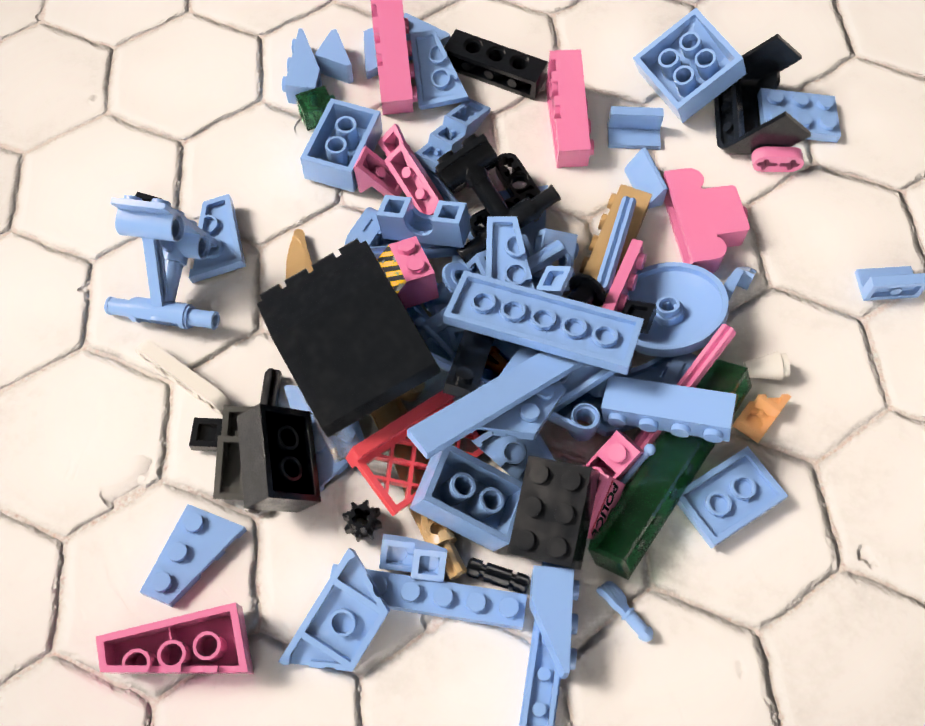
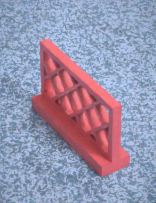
[345,389,484,516]

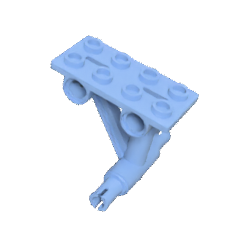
[104,195,220,330]

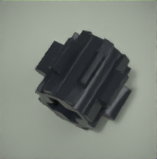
[342,500,383,542]

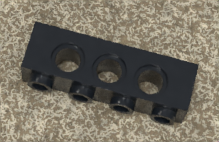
[444,29,548,100]

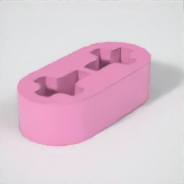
[751,146,804,172]

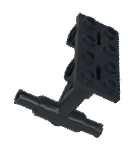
[435,133,561,263]

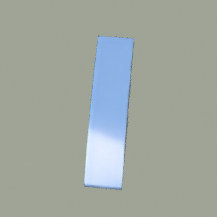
[414,98,491,173]

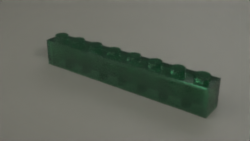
[587,359,752,580]

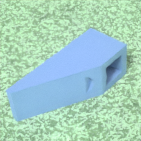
[282,28,323,106]
[529,565,580,679]

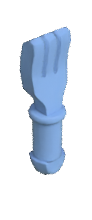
[596,581,653,642]

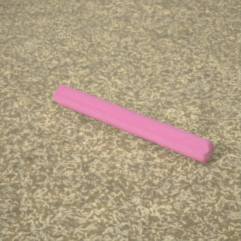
[634,324,736,451]

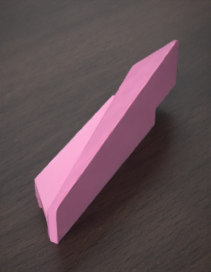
[378,124,445,215]

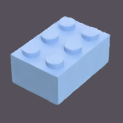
[300,98,382,192]
[409,445,523,552]

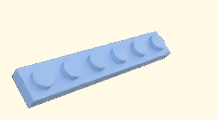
[330,564,527,630]

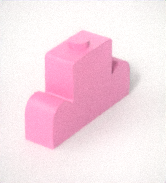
[663,168,750,273]

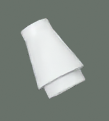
[743,351,790,380]

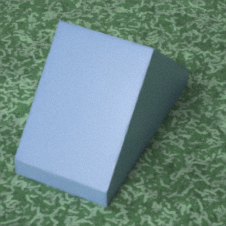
[315,29,354,84]

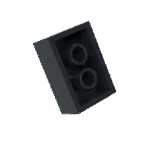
[237,403,321,513]
[508,455,600,570]

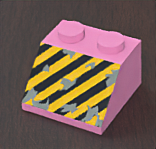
[377,236,439,309]

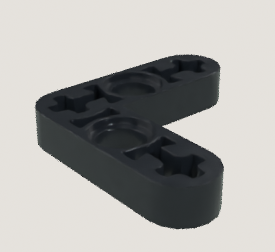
[470,153,543,238]

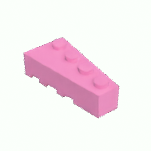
[370,0,418,115]
[545,49,594,168]
[96,602,254,674]

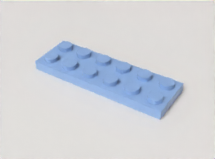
[443,270,644,375]

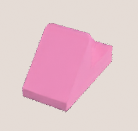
[353,146,402,196]

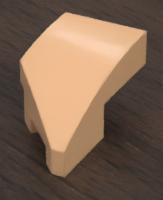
[732,394,792,443]

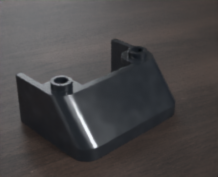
[714,33,811,155]

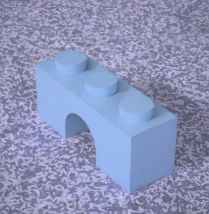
[376,195,471,248]

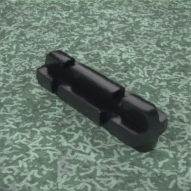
[466,558,530,594]

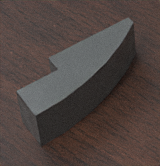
[213,405,252,500]

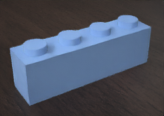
[601,375,737,443]

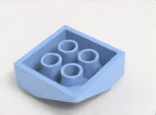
[633,8,747,123]

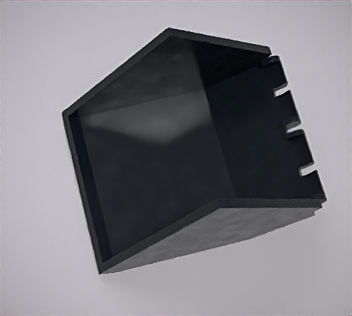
[257,238,442,438]

